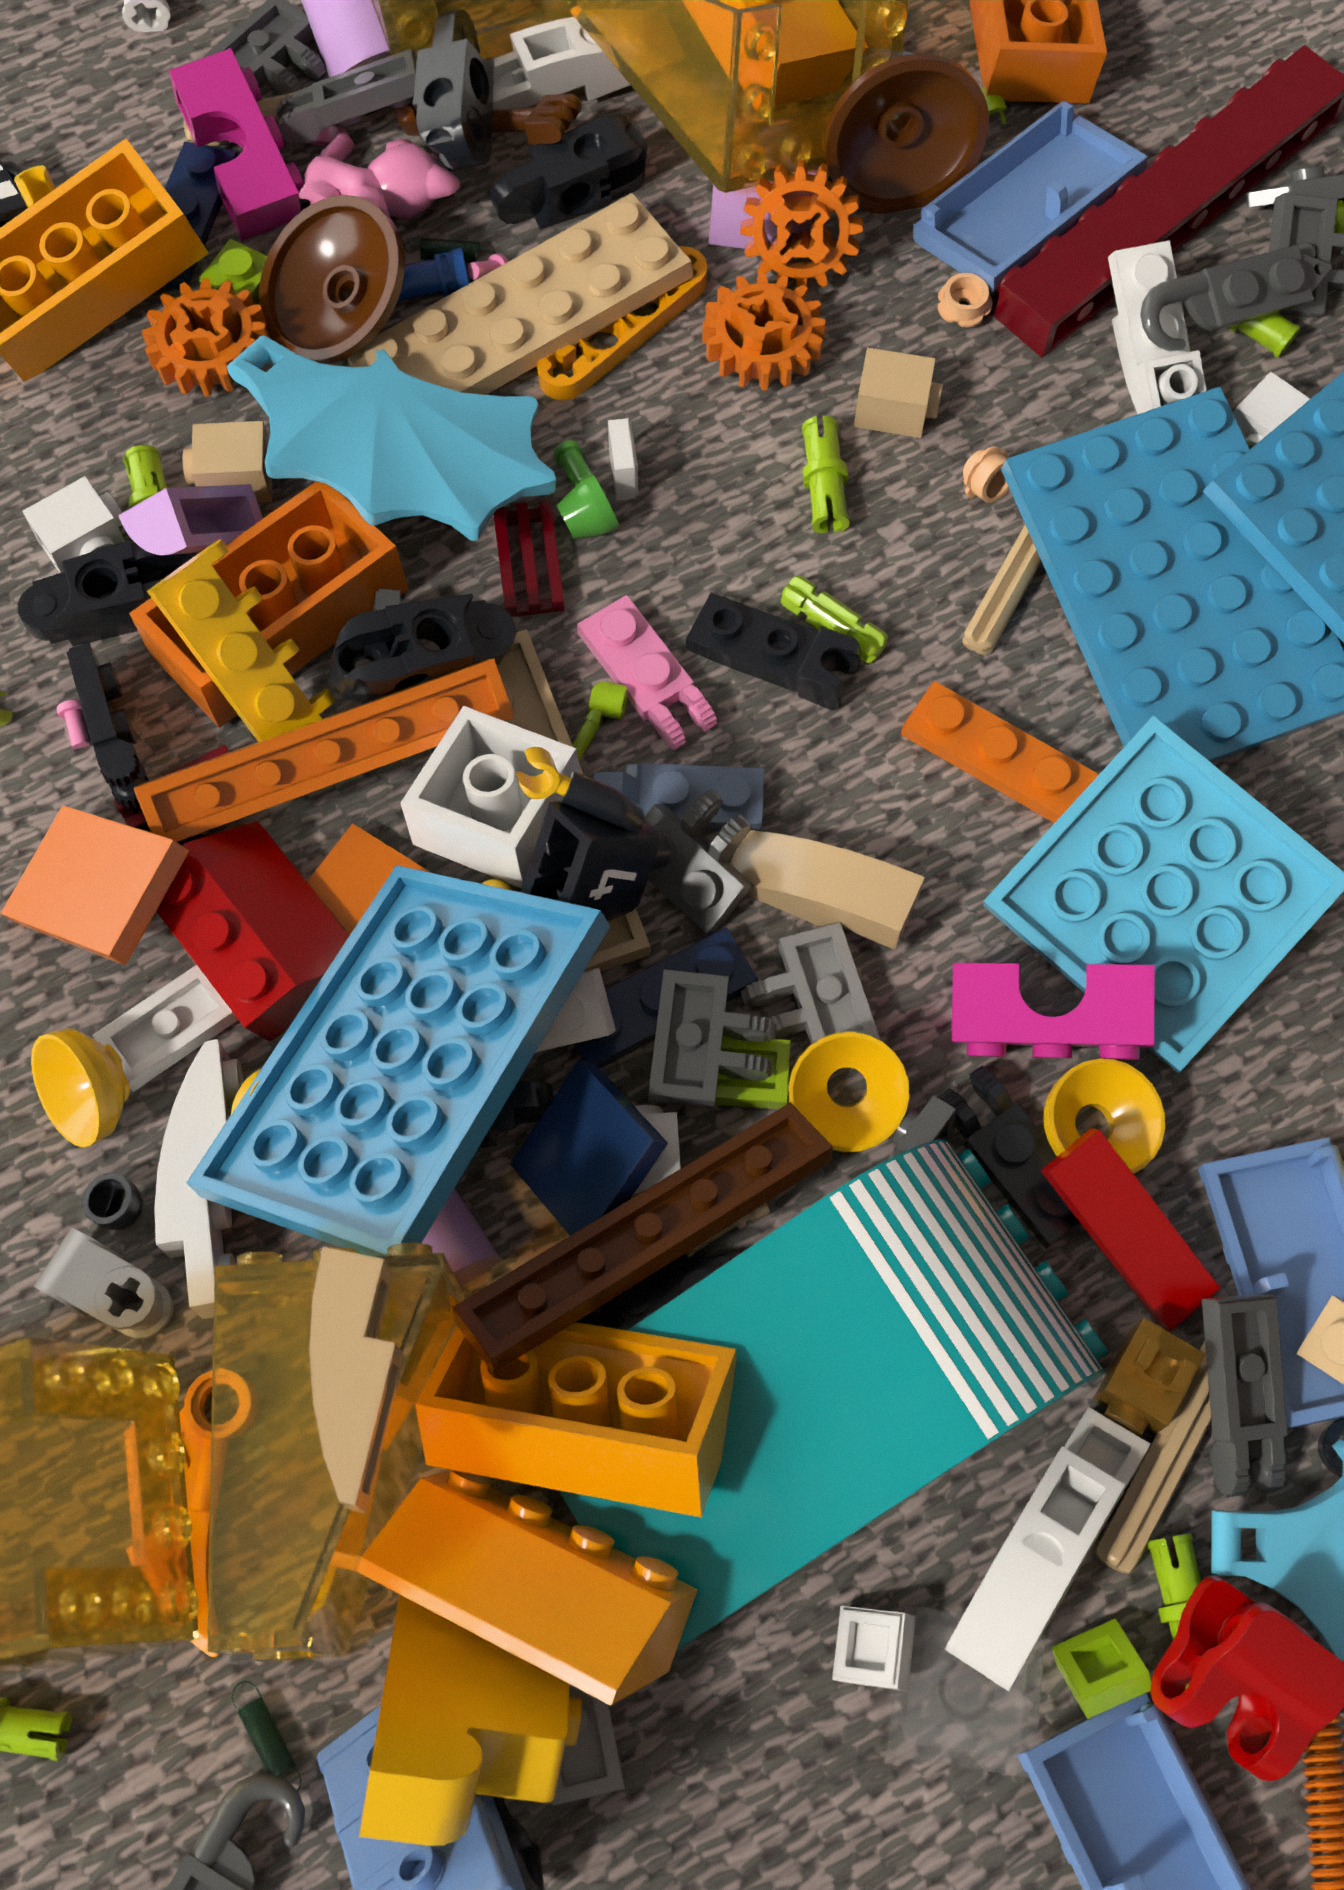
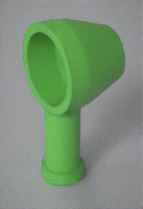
[553,440,620,539]

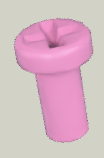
[467,254,509,280]
[57,699,90,749]

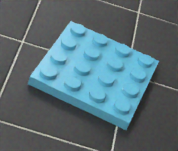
[983,715,1344,1074]

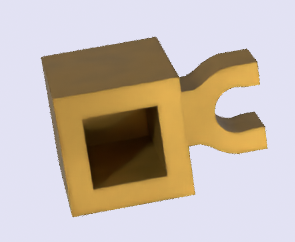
[1093,1318,1206,1436]

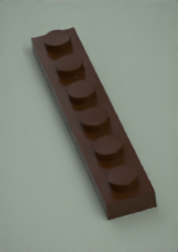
[452,1102,833,1374]

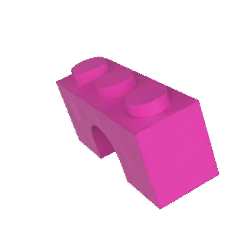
[169,48,304,241]
[952,963,1155,1060]

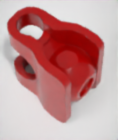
[1151,1575,1344,1781]

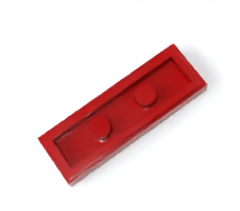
[1041,1128,1220,1331]

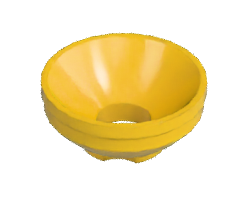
[31,1028,130,1148]
[788,1031,910,1152]
[1044,1058,1165,1174]

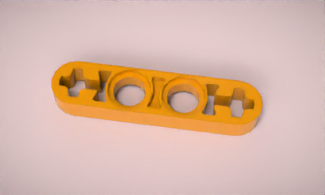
[537,246,708,401]

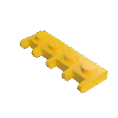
[147,539,335,796]

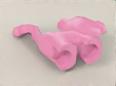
[299,125,460,220]

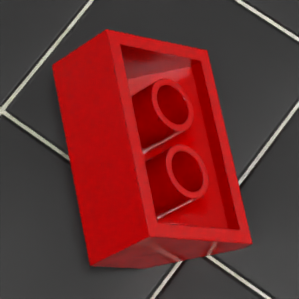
[156,821,350,1042]

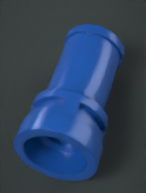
[397,247,470,303]

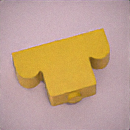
[359,1594,582,1846]

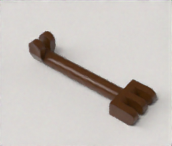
[394,94,582,144]

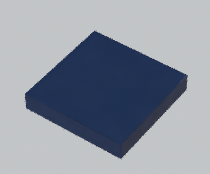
[510,1059,668,1236]

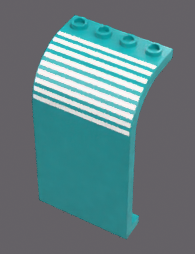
[559,1140,1109,1653]

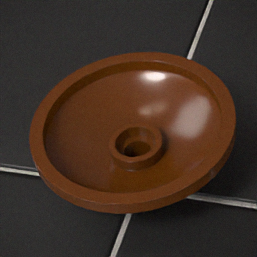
[823,54,989,214]
[259,195,405,364]

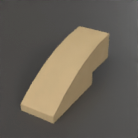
[730,830,925,950]
[309,1246,405,1513]

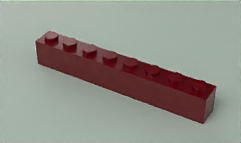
[994,45,1344,358]

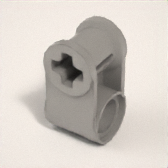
[33,1227,173,1339]

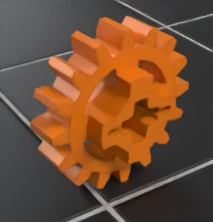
[740,160,863,288]
[702,272,826,391]
[142,278,270,397]

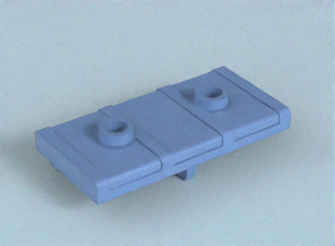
[913,101,1148,293]
[1198,1137,1344,1430]
[1017,1693,1251,1890]
[317,1705,526,1890]

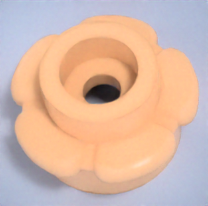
[938,273,993,327]
[963,446,1009,503]

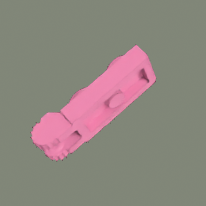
[577,595,717,751]

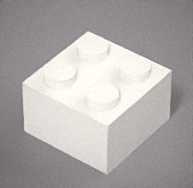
[401,706,580,888]

